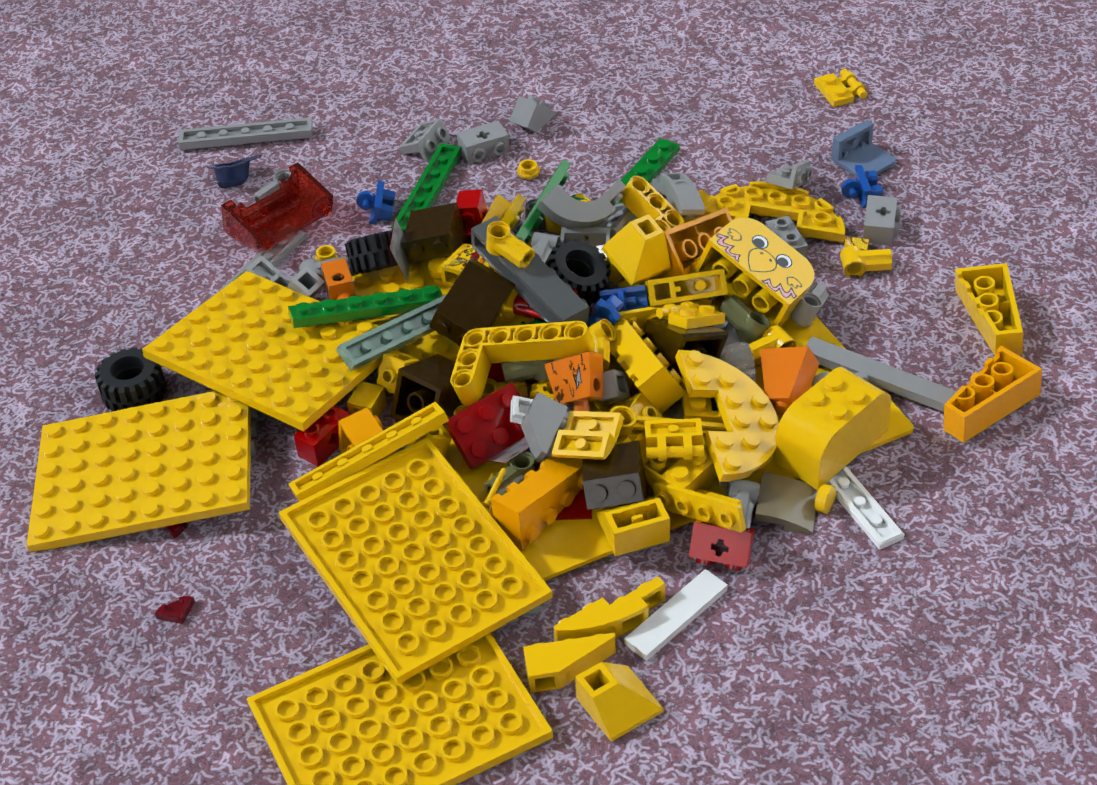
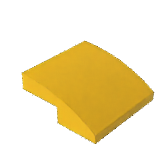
[551,411,624,460]

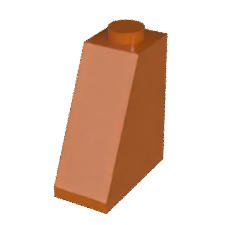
[760,346,819,416]

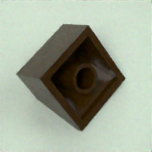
[582,441,649,510]

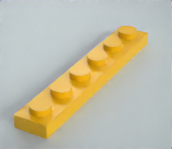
[288,402,449,501]

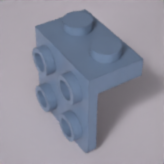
[831,120,896,177]

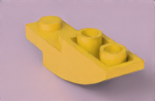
[553,576,665,642]

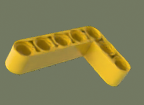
[605,176,684,282]
[450,321,595,405]

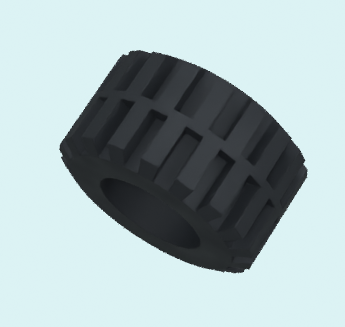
[345,230,405,275]
[545,239,611,306]
[95,347,167,412]

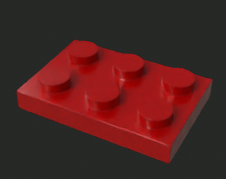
[444,382,525,469]

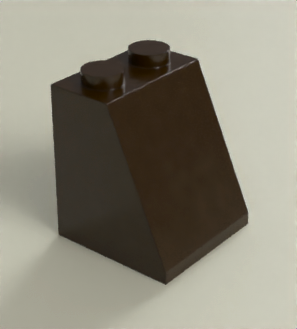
[401,202,471,263]
[429,257,516,346]
[642,318,729,378]
[390,354,464,426]

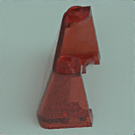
[221,162,333,251]

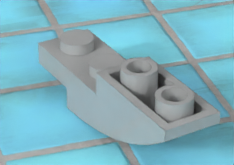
[652,173,705,218]

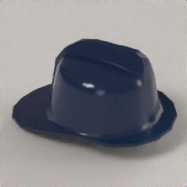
[207,155,261,188]

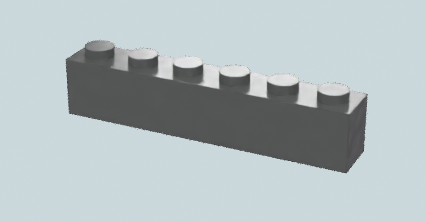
[471,216,590,325]

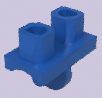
[841,165,883,209]
[356,180,396,224]
[599,285,649,312]
[587,294,624,327]

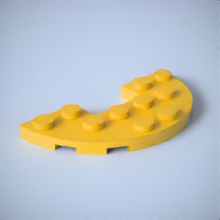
[699,181,845,242]
[675,350,779,482]

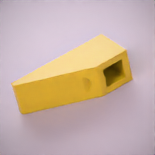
[523,633,616,693]

